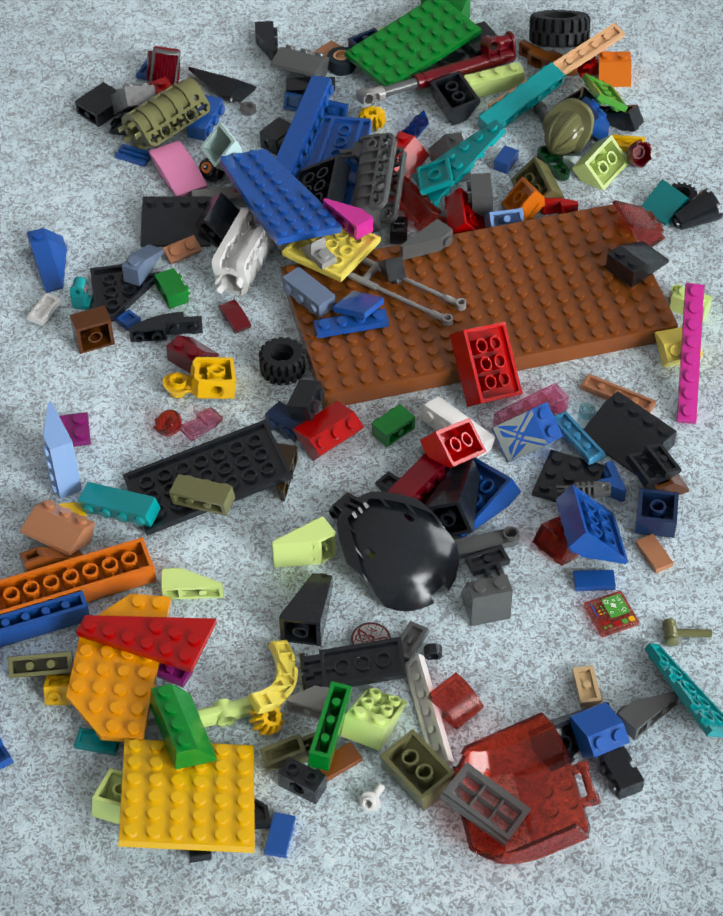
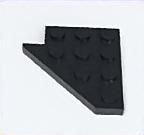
[90,264,159,322]

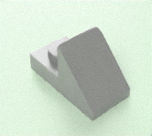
[301,237,337,270]

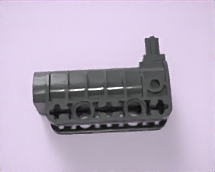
[340,133,407,233]

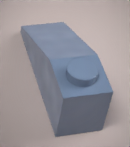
[122,244,164,286]

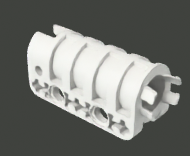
[212,207,275,297]

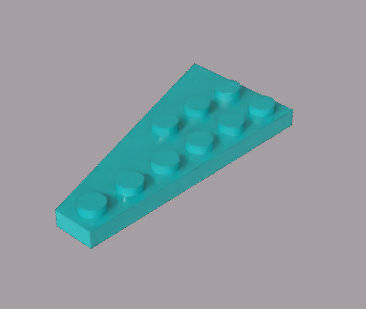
[412,119,506,207]
[644,643,723,738]

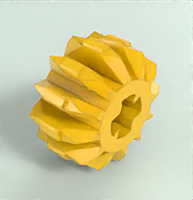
[358,105,386,131]
[248,706,285,736]

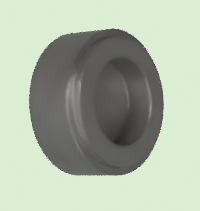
[240,101,256,116]

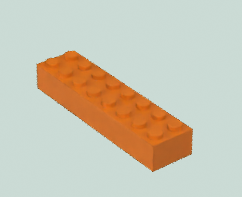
[0,537,156,615]

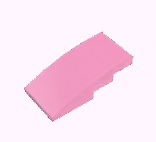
[149,141,207,196]

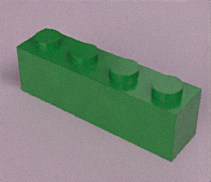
[308,681,352,772]

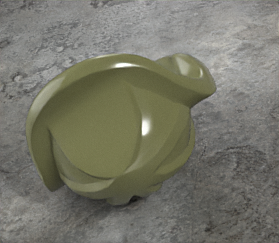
[542,98,594,155]

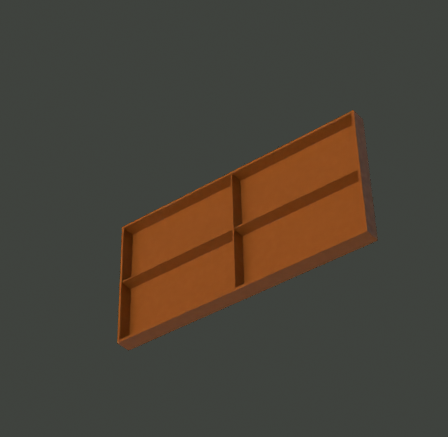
[281,203,678,410]

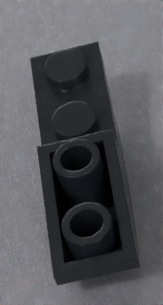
[129,312,203,343]

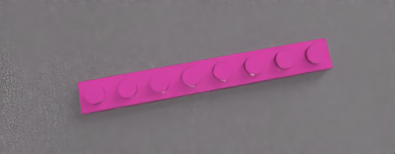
[676,283,705,424]

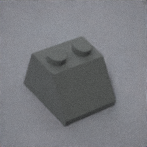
[467,173,493,218]

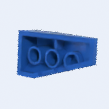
[27,228,67,293]

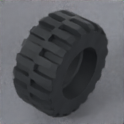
[529,10,591,48]

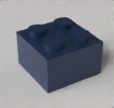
[635,488,679,538]

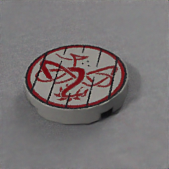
[350,622,391,645]

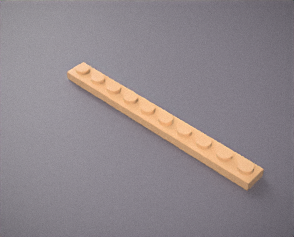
[488,23,625,109]

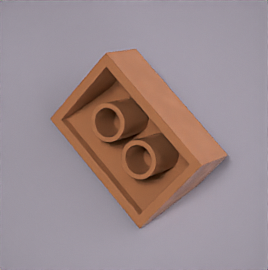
[20,500,95,556]

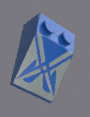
[491,402,563,462]

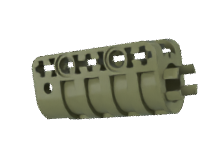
[118,77,210,150]

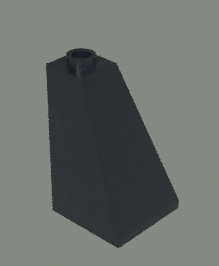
[424,459,480,536]
[279,573,333,646]

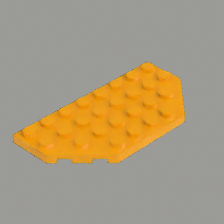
[66,594,171,742]

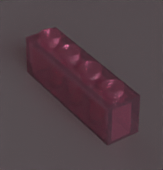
[493,383,569,426]

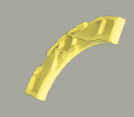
[247,640,298,714]

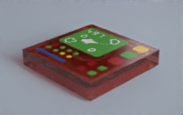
[584,590,639,638]

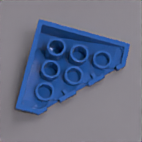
[458,458,521,538]

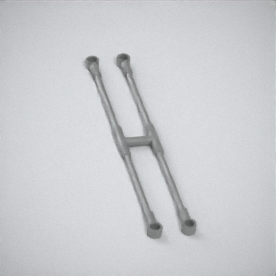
[277,243,466,326]

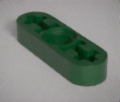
[537,146,570,181]

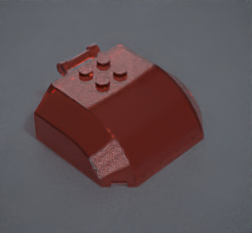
[452,712,600,864]

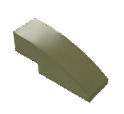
[260,732,315,769]

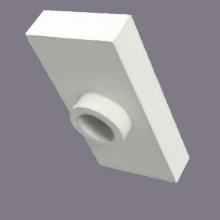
[27,293,62,326]

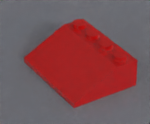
[449,322,523,407]

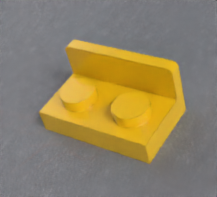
[43,674,71,705]

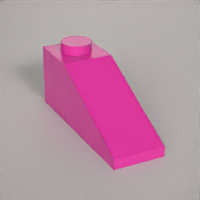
[323,198,373,240]

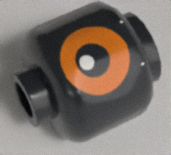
[199,158,225,182]

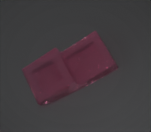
[180,407,223,441]

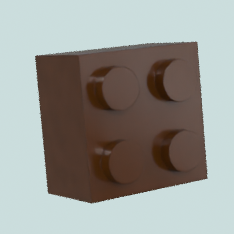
[70,305,115,354]

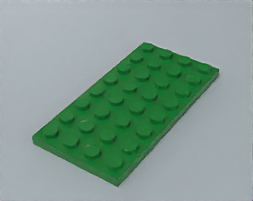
[345,0,482,87]

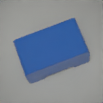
[493,145,519,174]

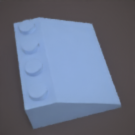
[42,402,82,499]

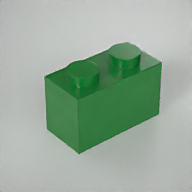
[154,268,190,309]
[372,404,415,447]

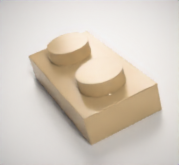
[572,665,602,707]

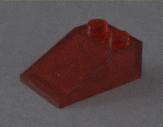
[612,200,665,247]
[532,516,579,566]

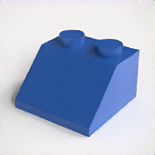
[582,96,609,140]
[568,702,630,758]

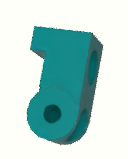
[70,277,94,310]

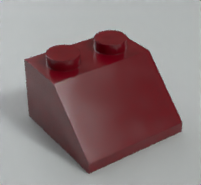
[166,335,219,374]

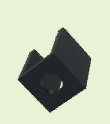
[260,117,291,156]

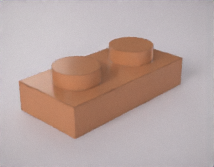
[163,235,202,265]

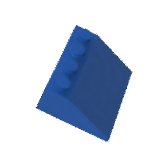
[556,484,628,564]

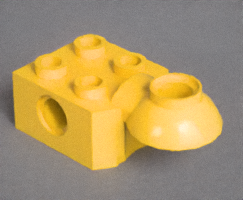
[162,357,236,399]

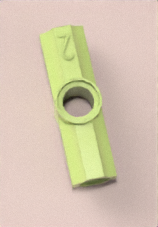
[197,697,253,728]

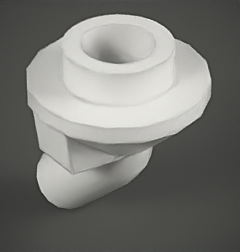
[359,782,385,812]

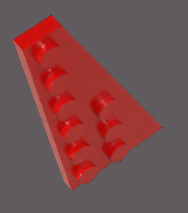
[76,615,217,673]

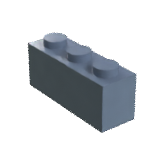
[282,267,335,318]

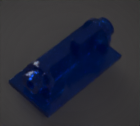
[401,110,429,139]

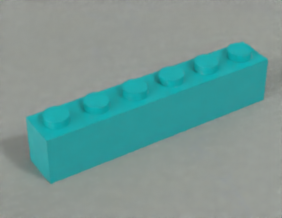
[478,62,565,128]

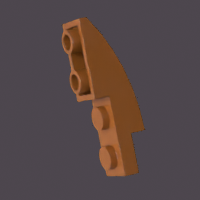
[519,39,578,76]

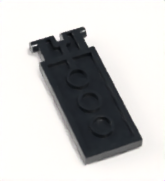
[299,637,407,690]

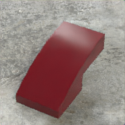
[218,299,252,334]

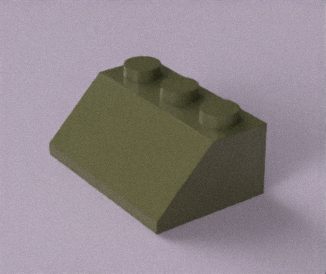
[511,156,565,211]
[380,729,455,811]

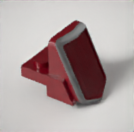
[146,46,181,85]

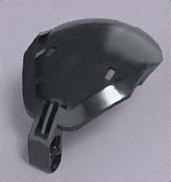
[329,491,459,611]

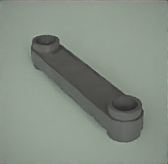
[455,526,520,558]

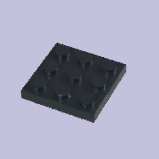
[532,450,605,503]

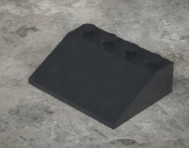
[297,155,351,204]
[141,196,212,247]
[583,391,677,475]

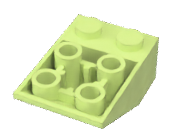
[271,516,337,568]
[341,687,407,751]

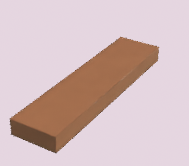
[580,374,656,413]

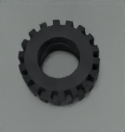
[259,337,306,386]

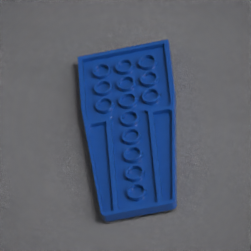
[296,115,372,205]
[220,149,342,245]

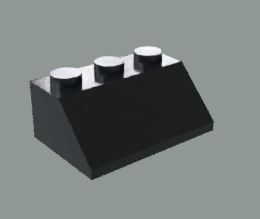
[430,70,481,126]

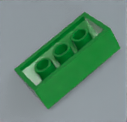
[150,684,217,770]

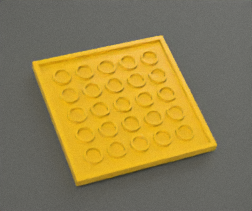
[118,738,255,853]

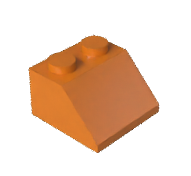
[597,51,632,87]

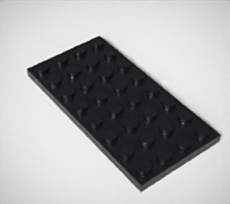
[122,419,293,536]

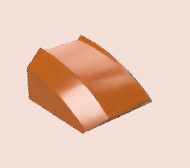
[501,177,545,221]

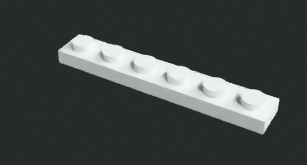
[405,654,454,766]

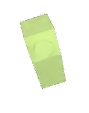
[161,568,224,599]

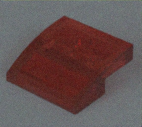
[427,672,484,730]

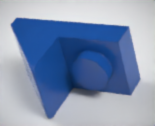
[598,461,627,502]

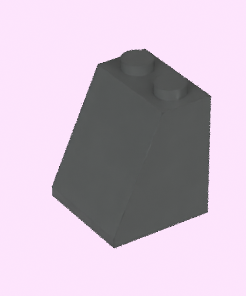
[461,574,513,626]

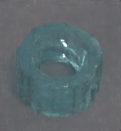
[579,402,596,420]

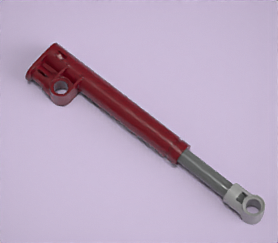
[356,31,516,107]

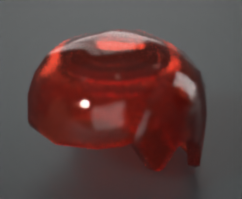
[153,410,182,437]

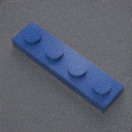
[283,92,349,117]
[313,308,389,339]

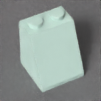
[200,122,243,172]

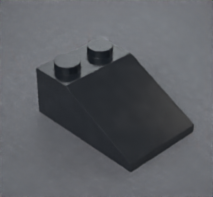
[606,241,669,288]

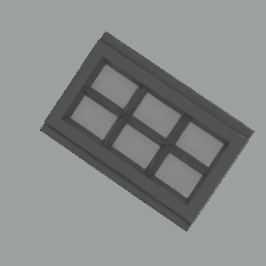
[439,762,531,846]

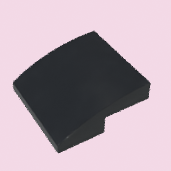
[625,443,682,487]

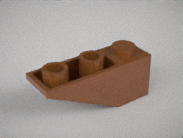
[19,547,83,572]

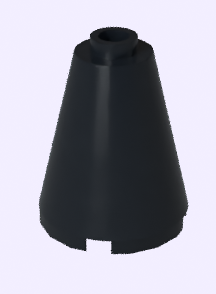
[672,188,723,230]

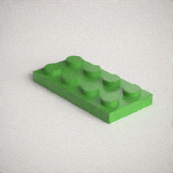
[582,73,628,112]

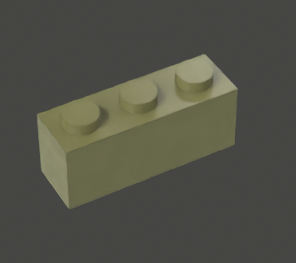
[169,474,235,516]
[8,650,74,678]

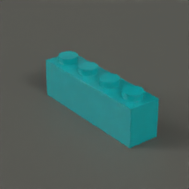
[78,482,161,527]

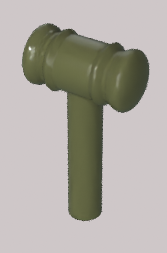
[662,618,712,647]

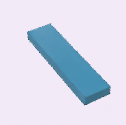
[554,411,606,465]

